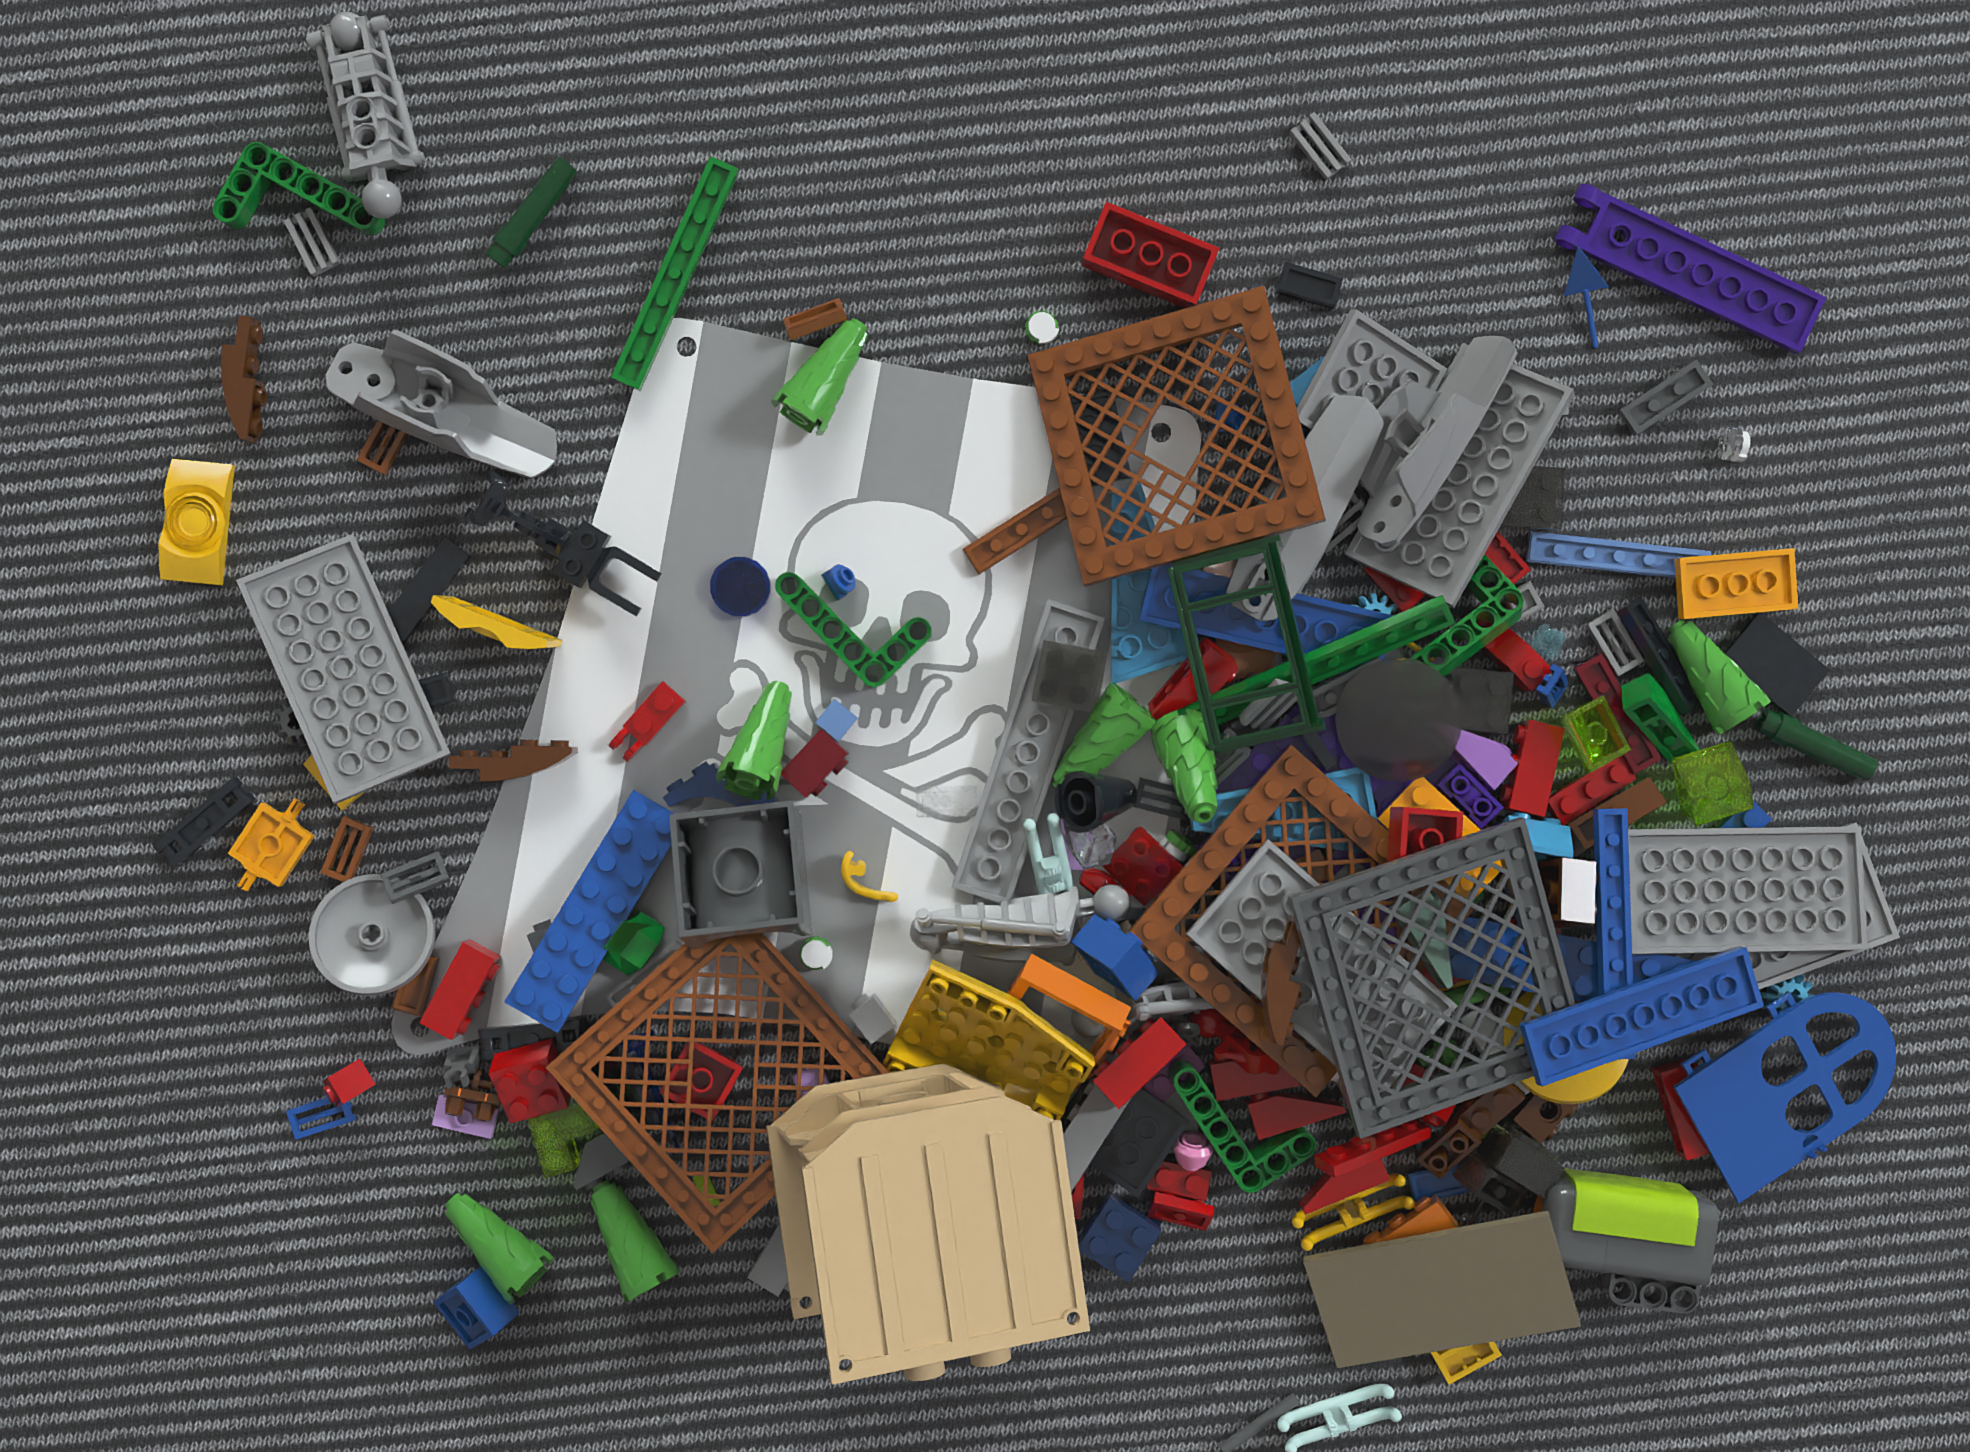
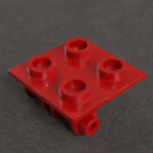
[1101,826,1183,907]

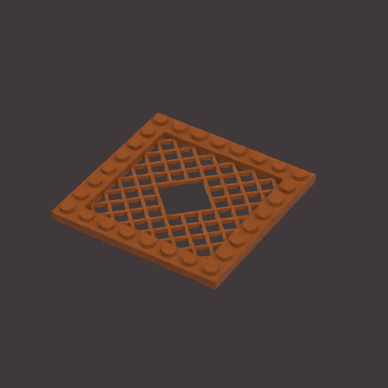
[1028,286,1326,587]
[1128,745,1474,1097]
[546,933,889,1253]

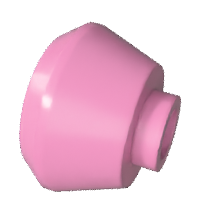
[1173,1132,1214,1171]

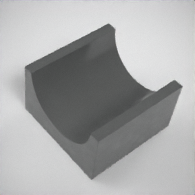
[669,800,813,949]

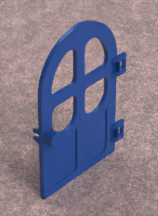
[1673,992,1896,1203]

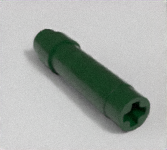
[485,157,578,269]
[1755,709,1878,781]

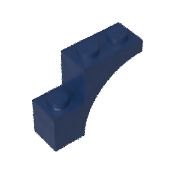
[663,761,780,807]

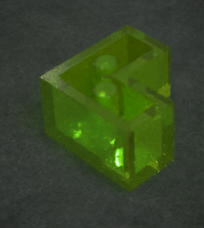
[528,1101,599,1178]

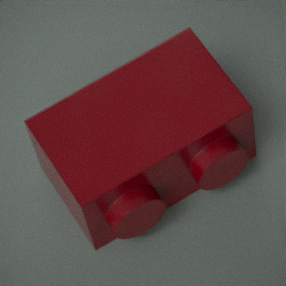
[781,729,849,798]

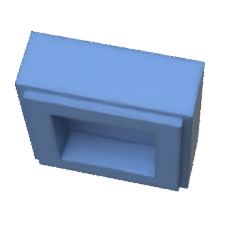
[815,699,858,741]

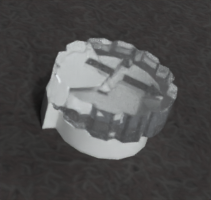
[1718,426,1750,462]

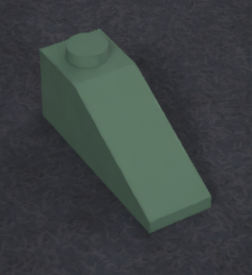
[1388,888,1453,989]

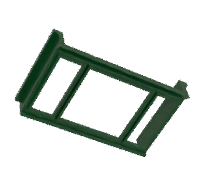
[1167,535,1326,753]

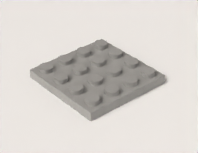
[1297,309,1447,431]

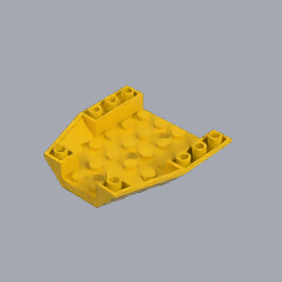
[882,959,1095,1120]

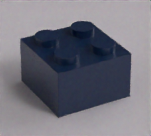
[1078,1190,1162,1282]

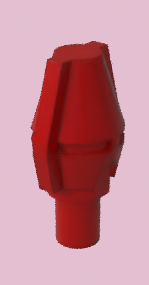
[1079,867,1131,897]

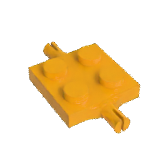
[228,798,315,891]

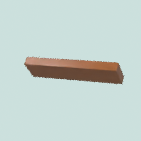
[963,487,1067,575]

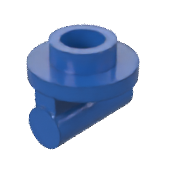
[1212,402,1243,435]
[821,564,856,601]

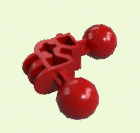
[1189,1008,1296,1075]

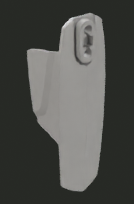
[326,329,557,479]
[1357,335,1517,547]
[1226,395,1384,621]

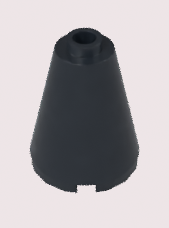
[1054,771,1137,833]

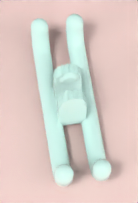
[1023,813,1082,926]
[1277,1383,1402,1452]

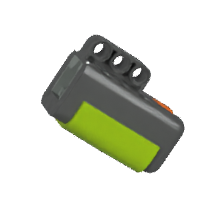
[1532,1167,1719,1314]

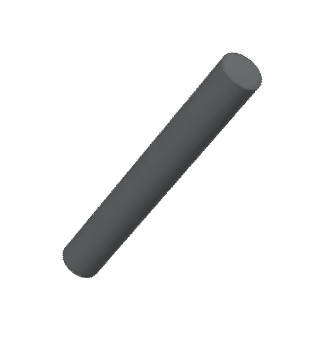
[1219,1393,1300,1452]

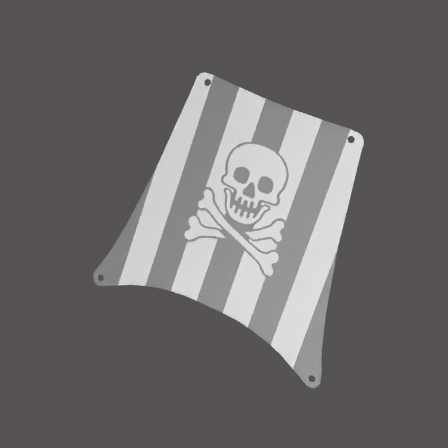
[391,318,1201,1154]

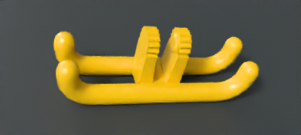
[1292,1173,1415,1251]

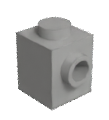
[849,993,897,1044]

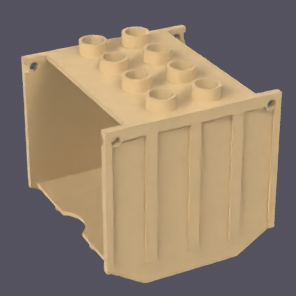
[766,1063,1090,1385]

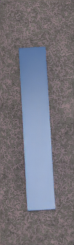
[1525,531,1711,579]

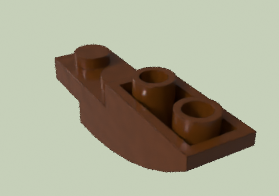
[221,315,267,444]
[449,739,578,781]
[1568,777,1667,859]
[1261,915,1303,1046]
[1417,1083,1525,1179]

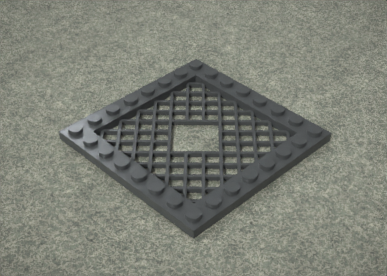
[1288,817,1575,1139]

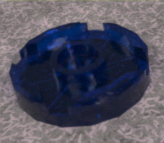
[710,557,771,617]

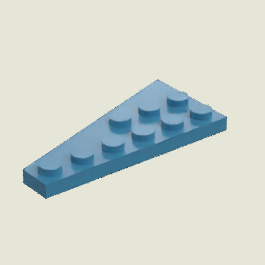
[1111,483,1188,684]
[1190,765,1378,853]

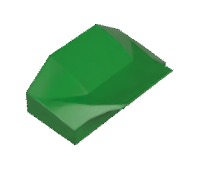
[603,909,665,976]

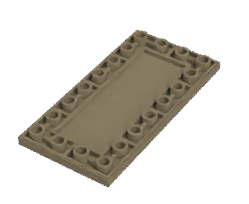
[1303,1211,1581,1368]

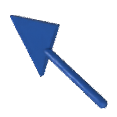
[1564,246,1609,349]

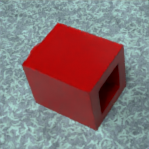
[322,1059,376,1107]

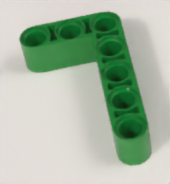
[213,142,385,236]
[1398,554,1524,697]
[775,572,932,688]
[1169,1060,1316,1193]

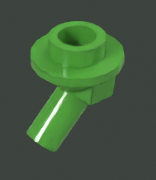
[1415,1037,1458,1068]

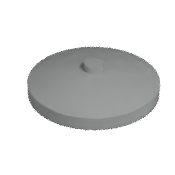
[309,874,435,996]

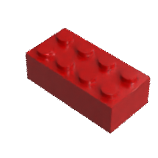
[1081,201,1220,308]

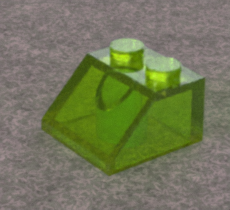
[1559,695,1631,774]
[1671,741,1754,826]

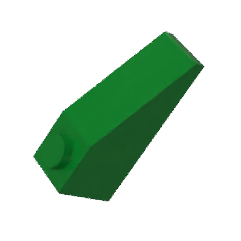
[1621,673,1700,766]

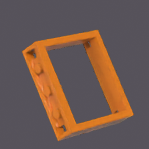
[994,954,1131,1089]

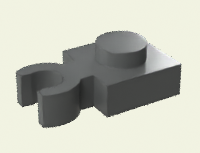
[443,1045,481,1089]

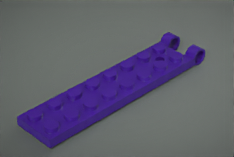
[1554,184,1827,354]

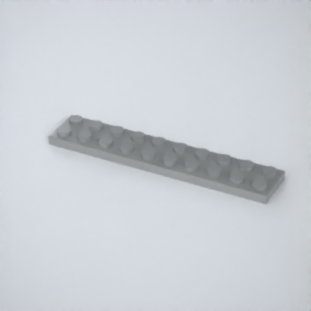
[951,599,1105,903]

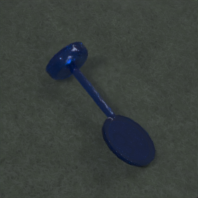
[620,1029,680,1155]

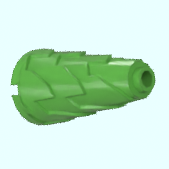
[771,318,868,436]
[1667,619,1771,736]
[716,681,792,801]
[1052,682,1157,787]
[1151,709,1218,823]
[590,1179,680,1303]
[445,1193,555,1304]

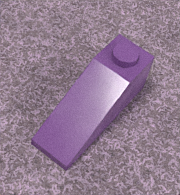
[1421,721,1518,790]

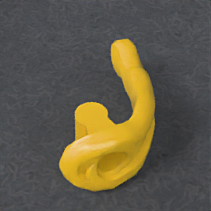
[841,851,898,902]

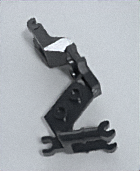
[464,470,662,616]

